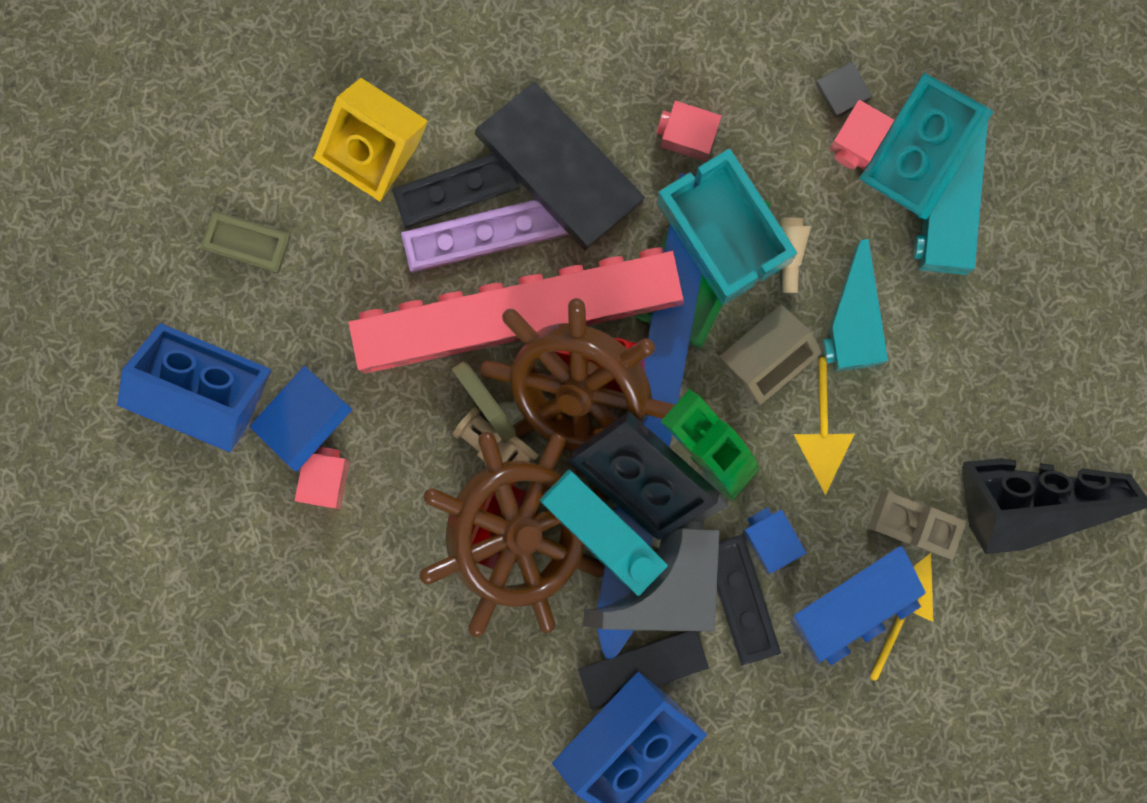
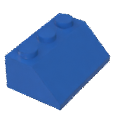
[117,323,272,452]
[790,546,926,666]
[552,671,708,803]

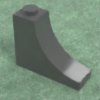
[583,521,719,632]

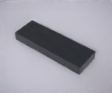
[392,154,520,228]
[717,534,782,666]
[578,631,709,709]

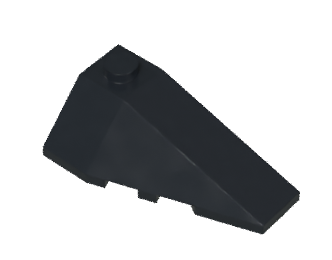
[962,458,1147,554]

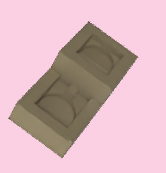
[868,491,967,560]

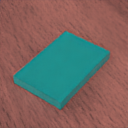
[859,72,994,220]

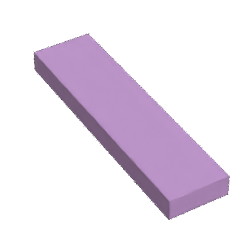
[401,200,569,273]

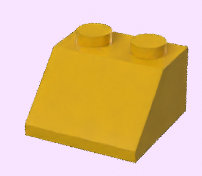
[313,78,428,202]

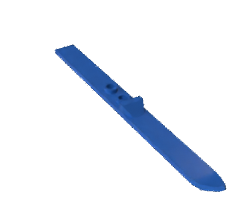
[597,173,702,659]

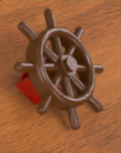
[480,298,675,477]
[420,432,610,637]

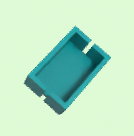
[657,148,797,306]

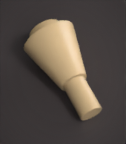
[779,218,811,293]

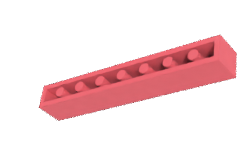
[348,247,684,374]

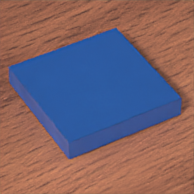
[249,366,352,472]

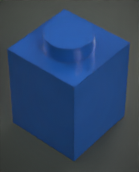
[742,507,807,574]

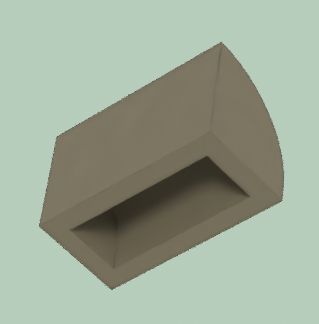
[719,304,822,405]

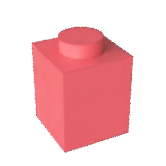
[829,100,894,170]
[656,101,722,162]
[295,447,350,510]

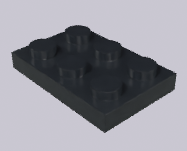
[568,412,720,541]

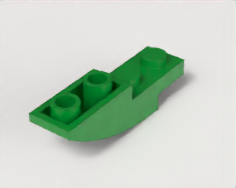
[661,389,759,502]

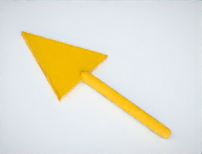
[794,357,855,495]
[870,553,933,681]

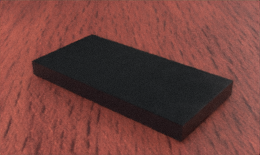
[474,81,645,251]

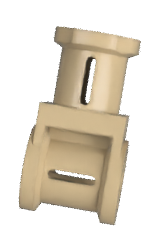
[452,407,539,486]

